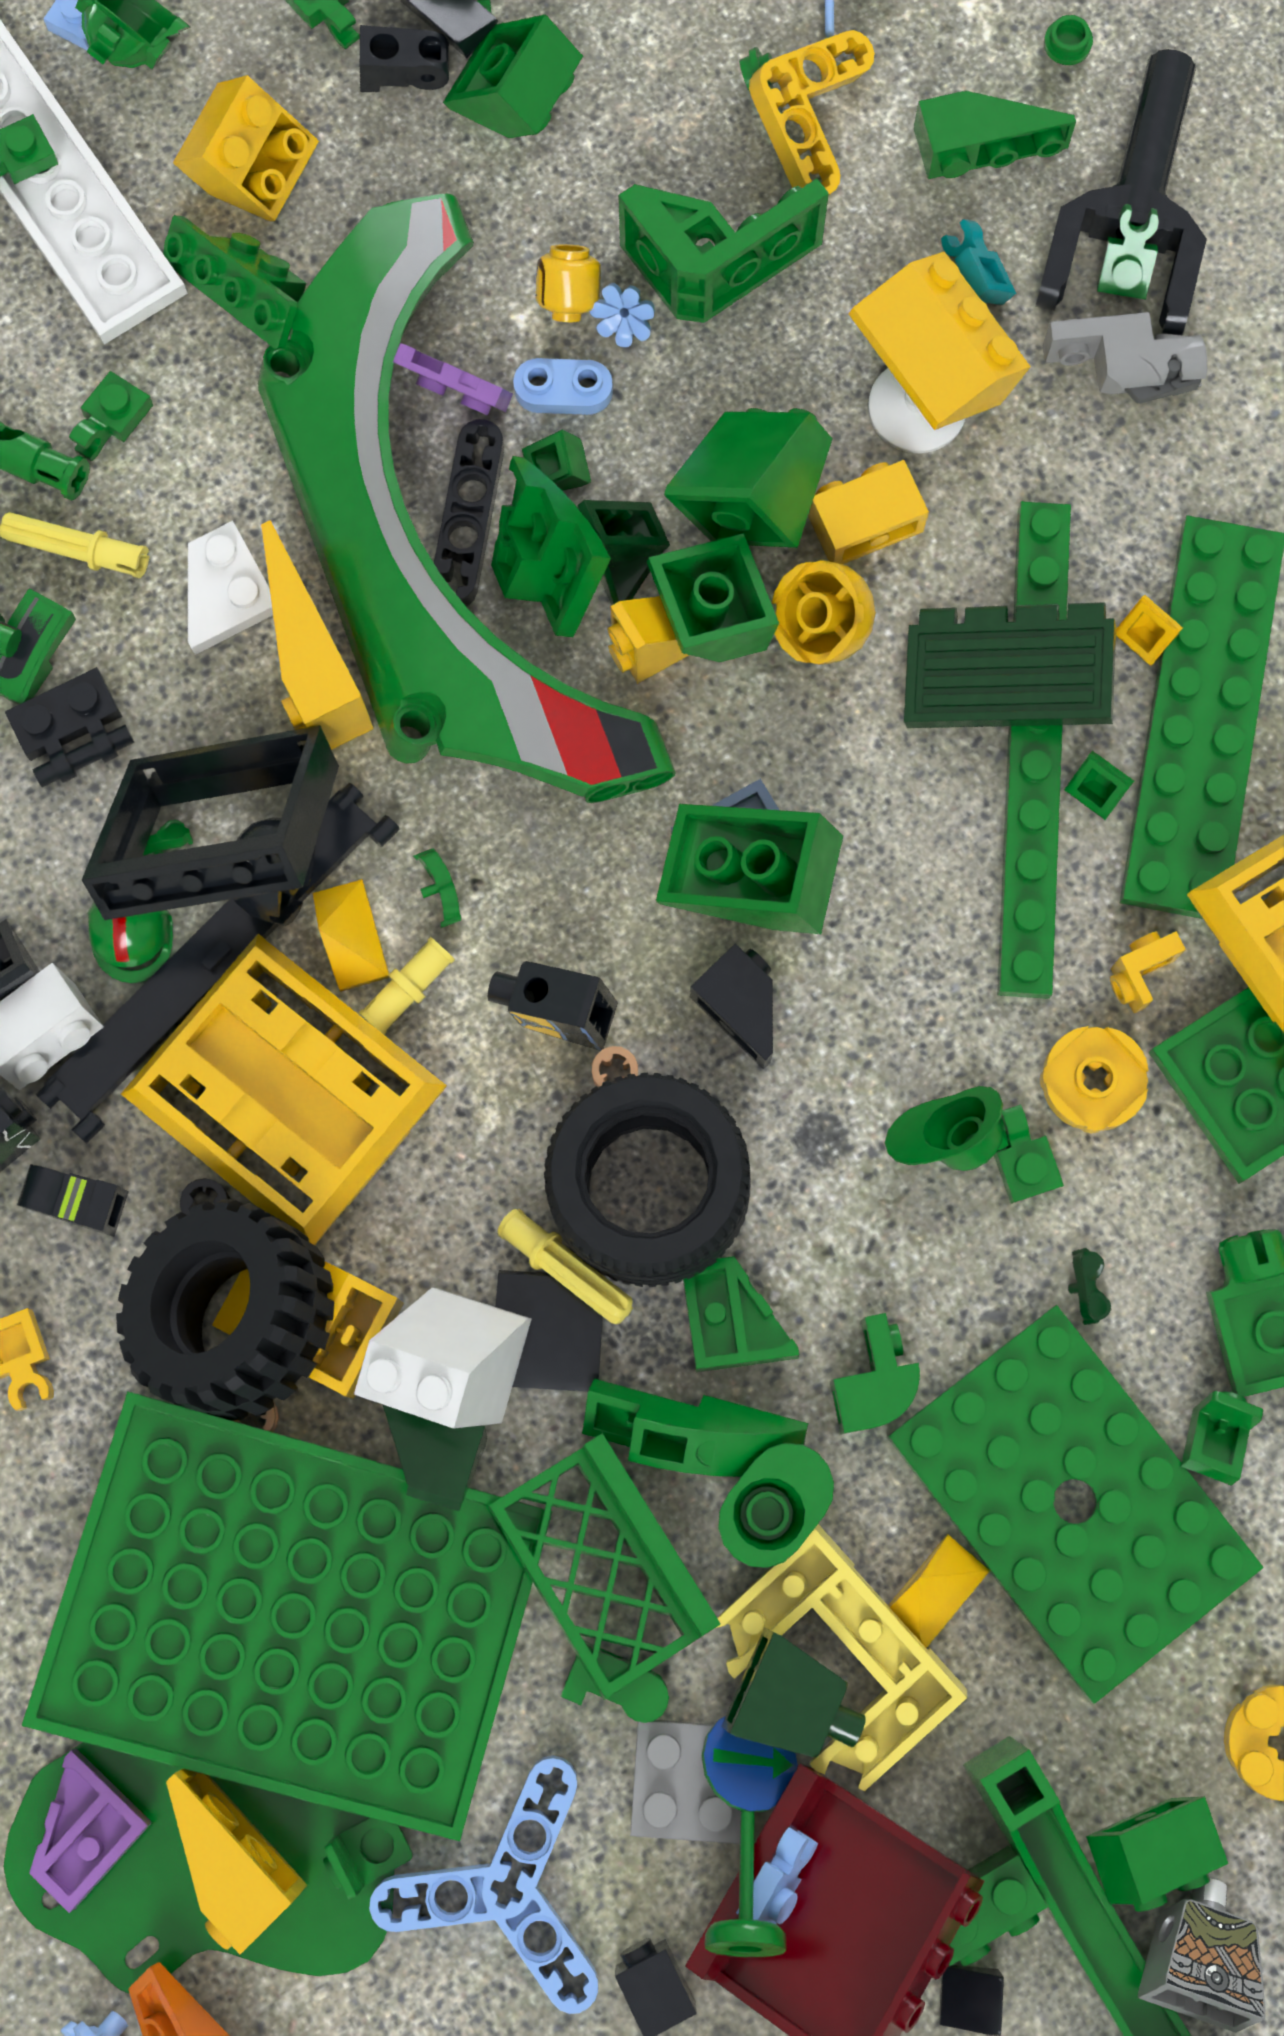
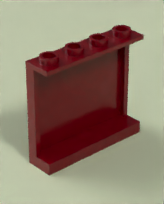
[685,1763,985,2036]

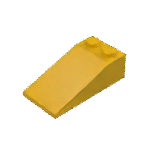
[261,520,374,750]

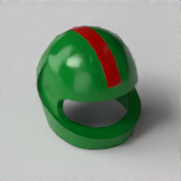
[87,902,173,984]

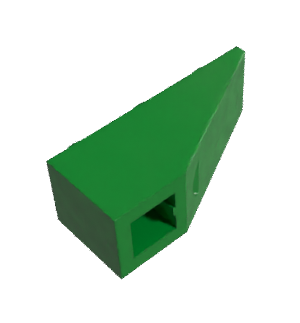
[913,91,1076,179]

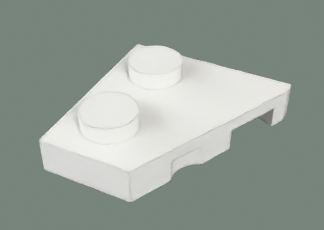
[188,521,273,655]

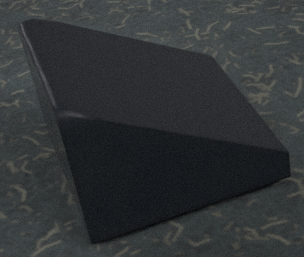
[939,1965,1004,2036]

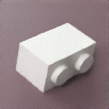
[0,963,104,1090]

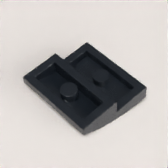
[495,1270,606,1392]

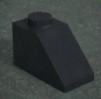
[690,943,773,1069]

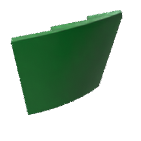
[491,456,611,638]

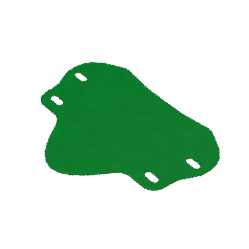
[3,1742,395,1994]

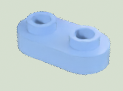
[513,358,613,415]

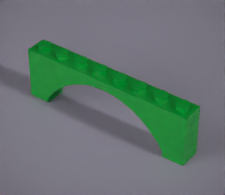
[963,1736,1192,2036]

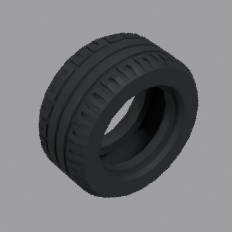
[544,1072,751,1287]

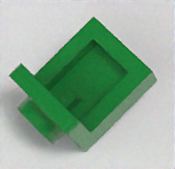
[1181,1391,1264,1486]

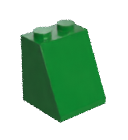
[664,408,833,548]

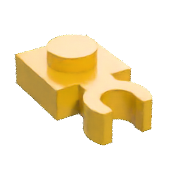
[0,1308,54,1411]

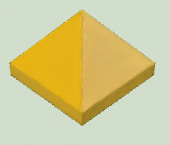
[1116,595,1183,666]

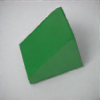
[522,429,591,491]

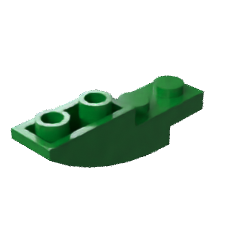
[582,1378,809,1477]

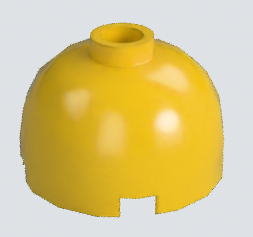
[772,560,876,665]

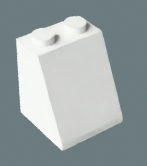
[354,1288,531,1428]

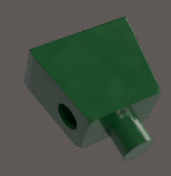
[722,1627,866,1758]

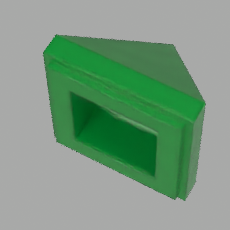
[1064,750,1134,820]

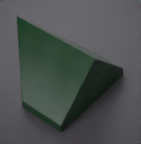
[577,500,670,605]
[382,1404,487,1511]

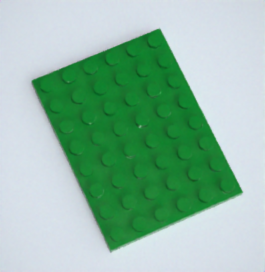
[21,1391,553,1841]

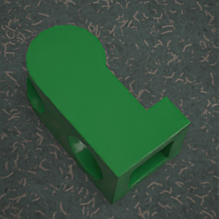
[560,1641,669,1723]

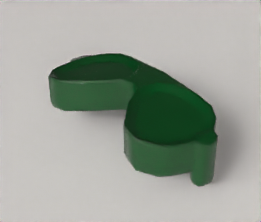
[1068,1248,1111,1325]

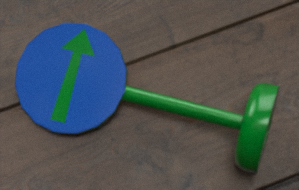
[701,1716,798,1957]

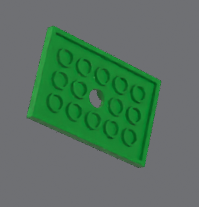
[887,1305,1264,1704]

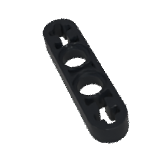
[434,419,504,607]

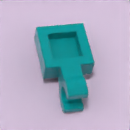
[941,219,1017,305]

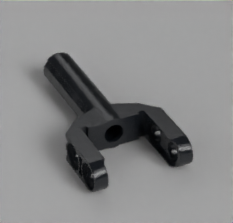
[1035,49,1207,336]

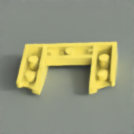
[716,1524,967,1791]

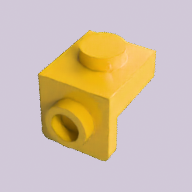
[1110,931,1186,1013]

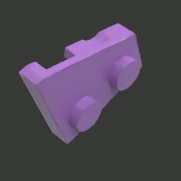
[393,343,513,415]
[29,1748,152,1913]

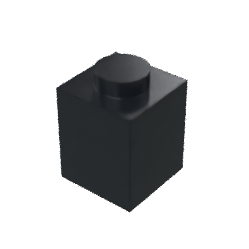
[615,1938,697,2036]

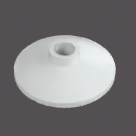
[868,368,966,454]

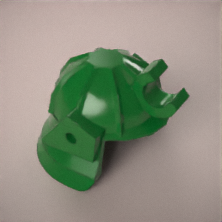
[75,0,191,69]

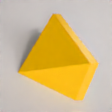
[313,879,390,992]
[888,1534,990,1648]

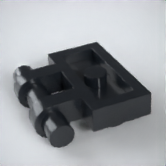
[5,667,135,788]

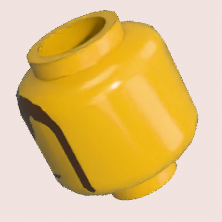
[535,244,601,323]

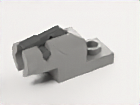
[1042,312,1207,404]

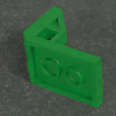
[618,178,829,323]

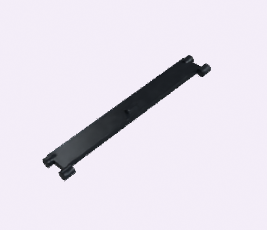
[36,782,400,1144]

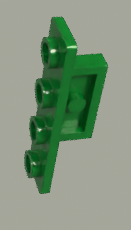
[163,215,307,349]

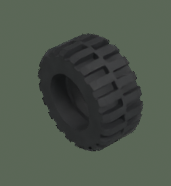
[116,1199,334,1420]

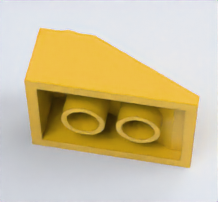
[166,1769,308,1955]

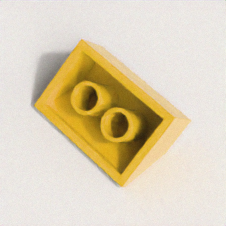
[849,251,1031,430]

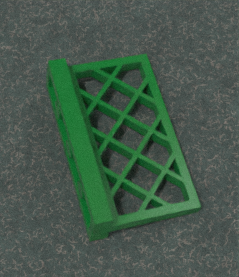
[488,1433,721,1700]

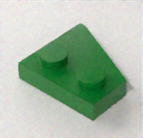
[683,1256,800,1373]

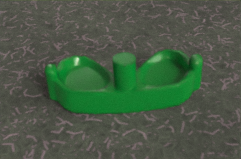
[143,819,193,856]

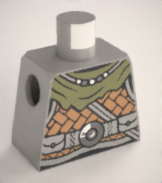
[1138,1878,1266,2033]

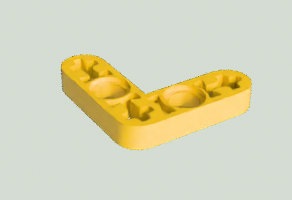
[749,30,875,195]

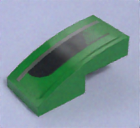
[0,588,76,705]

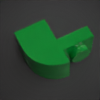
[830,1313,920,1435]

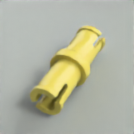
[359,937,455,1035]

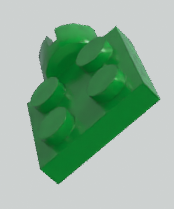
[1206,1229,1284,1397]

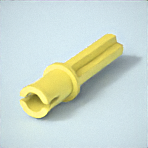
[0,512,149,578]
[497,1209,633,1324]

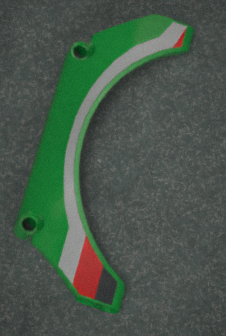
[258,193,676,803]

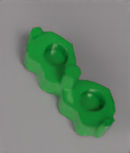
[413,848,462,928]

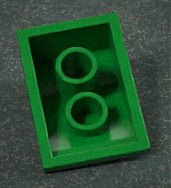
[656,804,843,935]

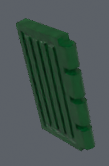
[904,602,1116,728]

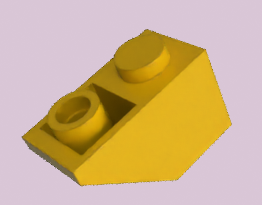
[607,596,689,684]

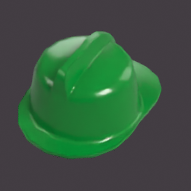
[885,1086,1008,1171]
[718,1443,834,1568]

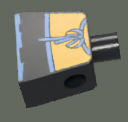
[487,961,618,1051]

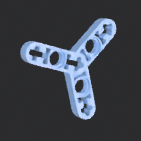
[369,1755,598,2014]

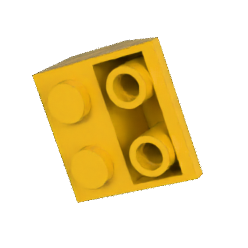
[173,75,319,222]

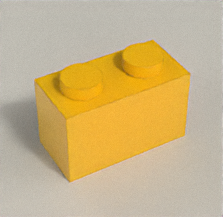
[808,460,929,564]

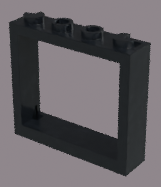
[82,725,339,920]

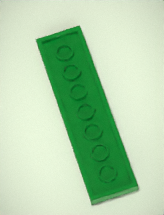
[1119,515,1284,919]

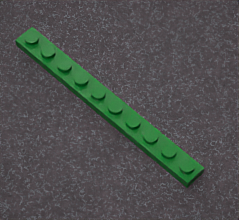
[997,501,1071,999]

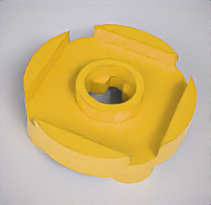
[1040,1026,1149,1134]
[1224,1685,1284,1801]

